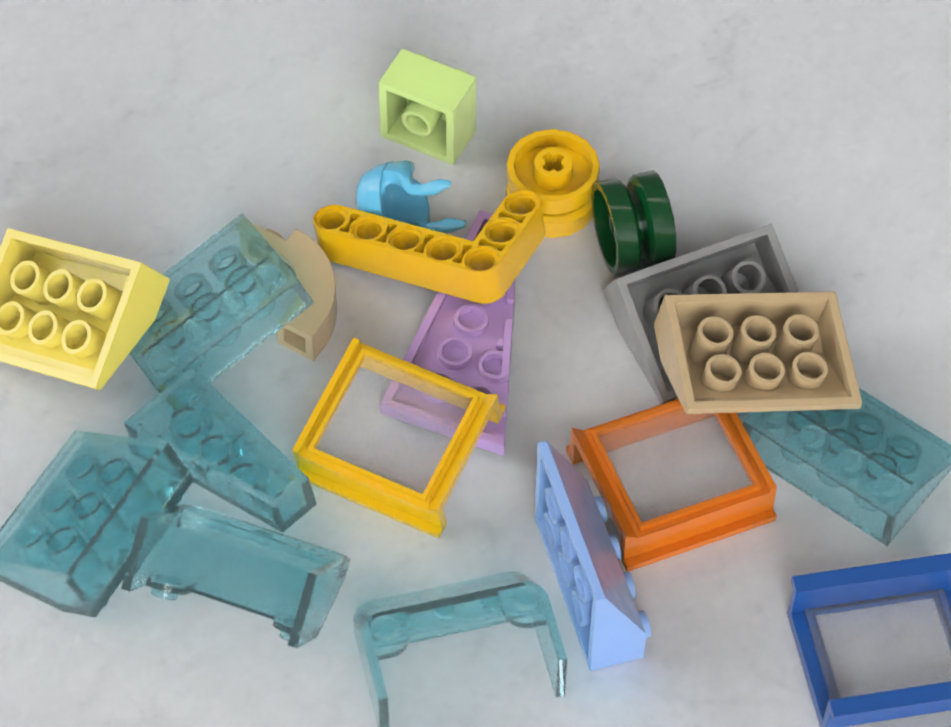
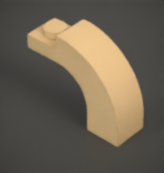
[241,223,337,361]

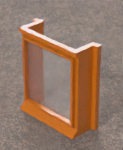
[566,399,777,572]

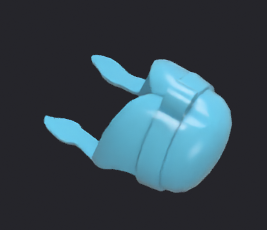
[356,160,467,233]

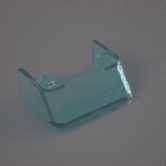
[121,504,350,648]
[353,571,567,727]

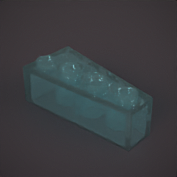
[124,367,317,533]

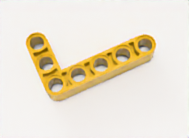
[313,189,546,304]

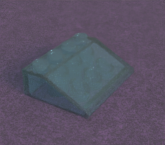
[130,213,314,411]
[743,388,951,546]
[0,430,195,618]

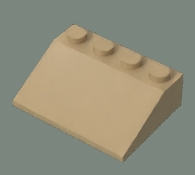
[654,292,862,414]

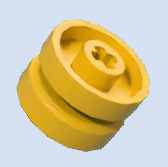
[506,129,600,238]

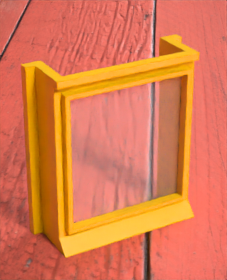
[292,337,506,539]

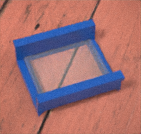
[787,553,951,727]

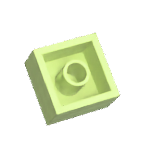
[379,49,476,165]

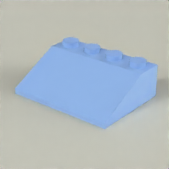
[534,441,651,671]

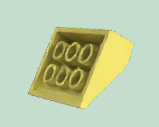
[0,228,170,391]

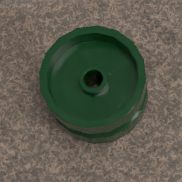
[591,170,677,275]

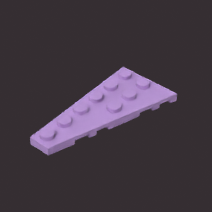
[380,210,516,456]

